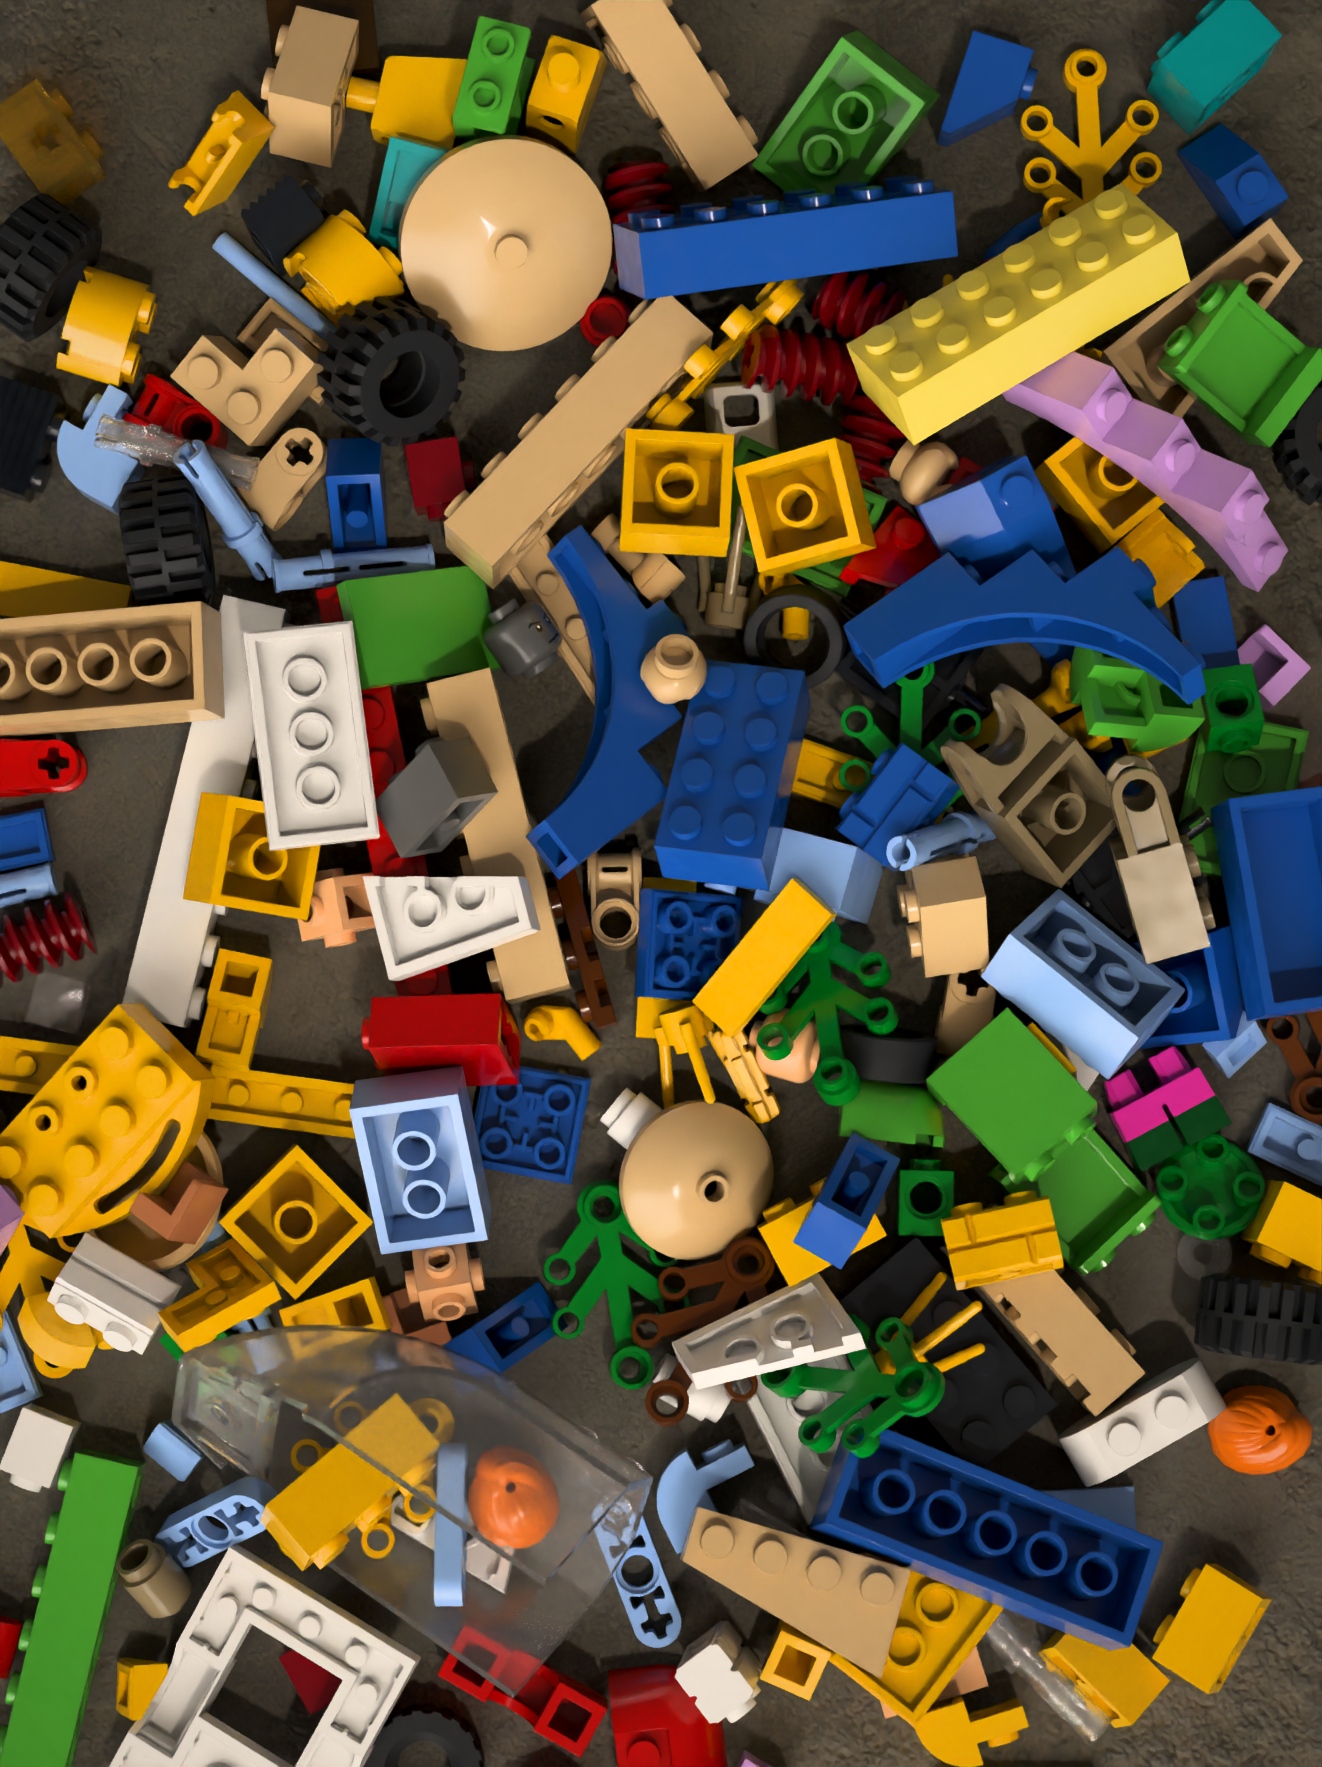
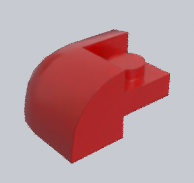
[608,1664,728,1767]

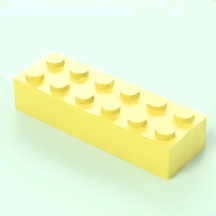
[846,183,1191,445]

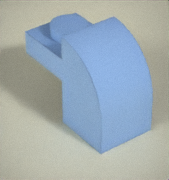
[57,384,146,516]
[657,1439,755,1554]

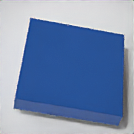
[635,889,742,1001]
[474,1066,591,1185]

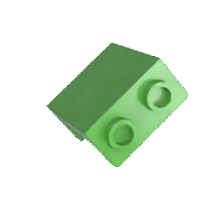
[452,15,536,146]
[1157,279,1322,448]
[926,1007,1097,1185]
[987,1129,1162,1275]

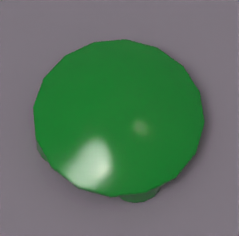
[1156,1133,1265,1240]

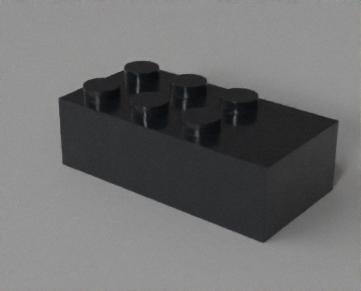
[837,1236,1058,1468]

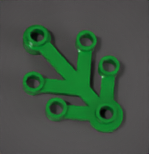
[839,662,981,824]
[757,921,898,1106]
[541,1180,690,1390]
[761,1313,945,1458]

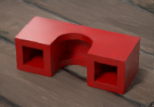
[437,1618,609,1758]

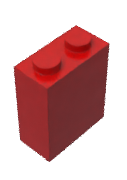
[362,993,522,1086]

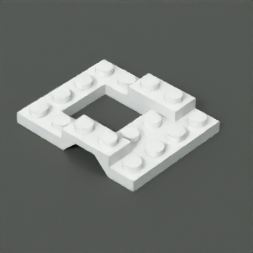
[109,1544,421,1767]

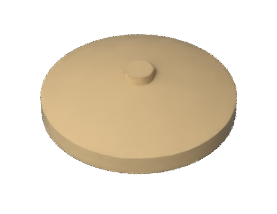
[398,135,613,351]

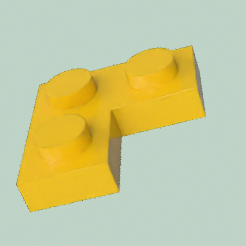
[157,1238,282,1353]

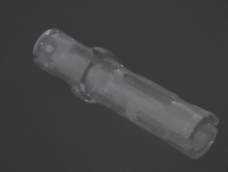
[94,414,260,492]
[982,1612,1112,1745]

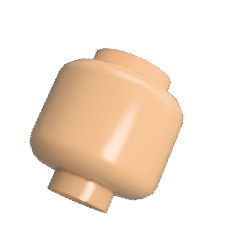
[748,1008,821,1083]

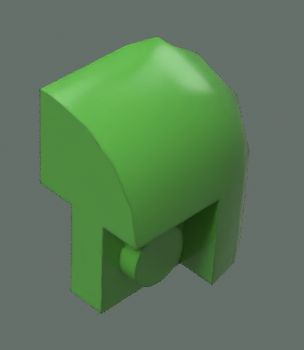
[1069,646,1205,752]
[837,1078,946,1148]

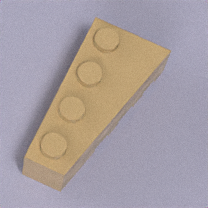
[579,0,759,193]
[1096,218,1303,418]
[943,1203,1145,1416]
[680,1506,911,1679]

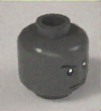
[483,597,562,680]

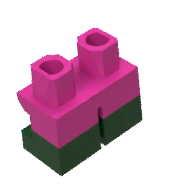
[1103,1046,1232,1172]

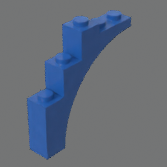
[526,525,694,880]
[843,546,1206,705]

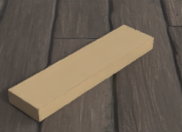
[509,534,595,706]

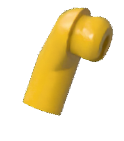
[758,573,810,640]
[523,1005,603,1061]

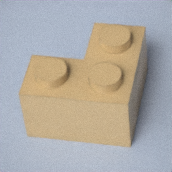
[261,5,359,168]
[170,328,324,446]
[897,853,989,978]

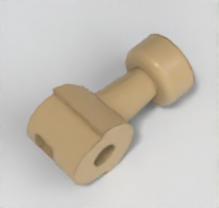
[590,513,686,606]

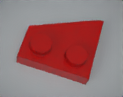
[839,505,941,595]

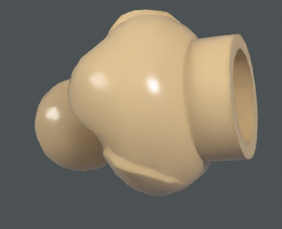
[889,440,959,506]
[640,634,707,704]

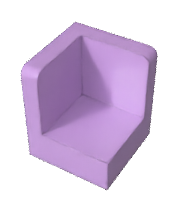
[1238,624,1311,712]

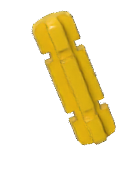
[712,1028,781,1123]

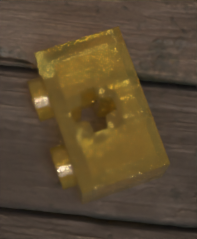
[0,78,106,206]

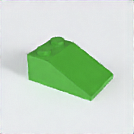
[752,30,940,194]

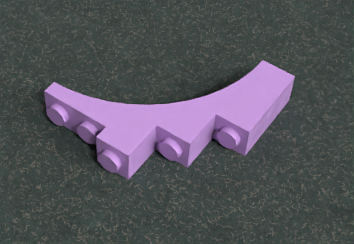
[1002,351,1289,592]

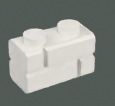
[47,1232,182,1355]
[675,1620,762,1724]

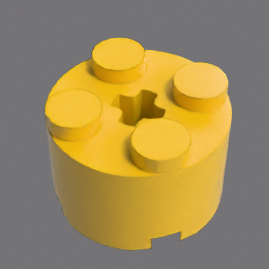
[283,209,404,328]
[56,266,158,388]

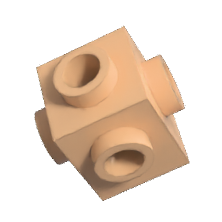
[297,868,375,948]
[405,1243,485,1322]

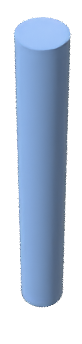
[212,232,338,340]

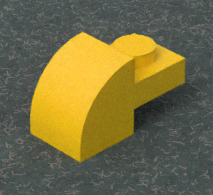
[195,948,273,1072]
[279,1276,392,1361]
[17,1292,113,1369]
[759,1620,832,1701]
[915,1695,1029,1767]

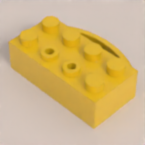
[0,1003,216,1238]

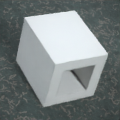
[0,1404,81,1492]

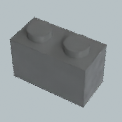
[375,737,498,858]

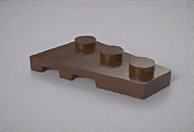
[547,868,618,1031]

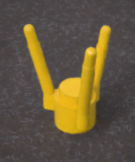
[653,1002,748,1109]
[873,1272,985,1375]

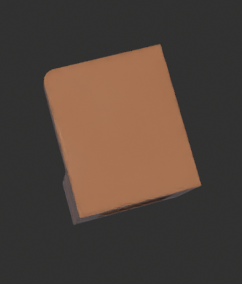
[129,1161,229,1245]
[382,1287,455,1360]

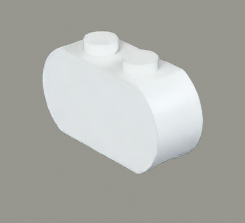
[1057,1357,1227,1487]

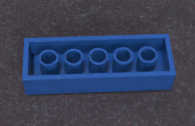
[613,175,958,300]
[809,1418,1164,1651]

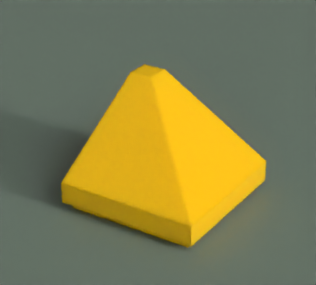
[116,1658,168,1721]

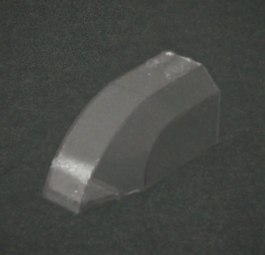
[171,1324,653,1698]

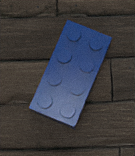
[654,660,811,891]
[1210,786,1322,1021]

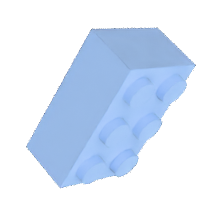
[981,889,1185,1080]
[349,1065,492,1254]

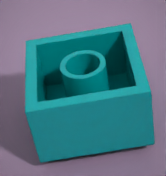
[1146,0,1283,136]

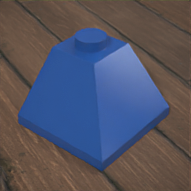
[1126,922,1244,1049]

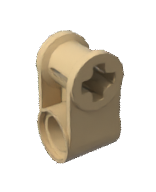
[235,428,327,531]
[587,847,642,951]
[934,962,996,1056]

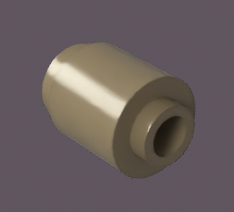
[116,1539,192,1618]

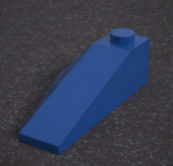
[915,455,1077,668]

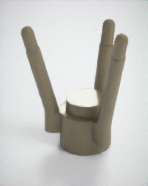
[697,504,762,631]

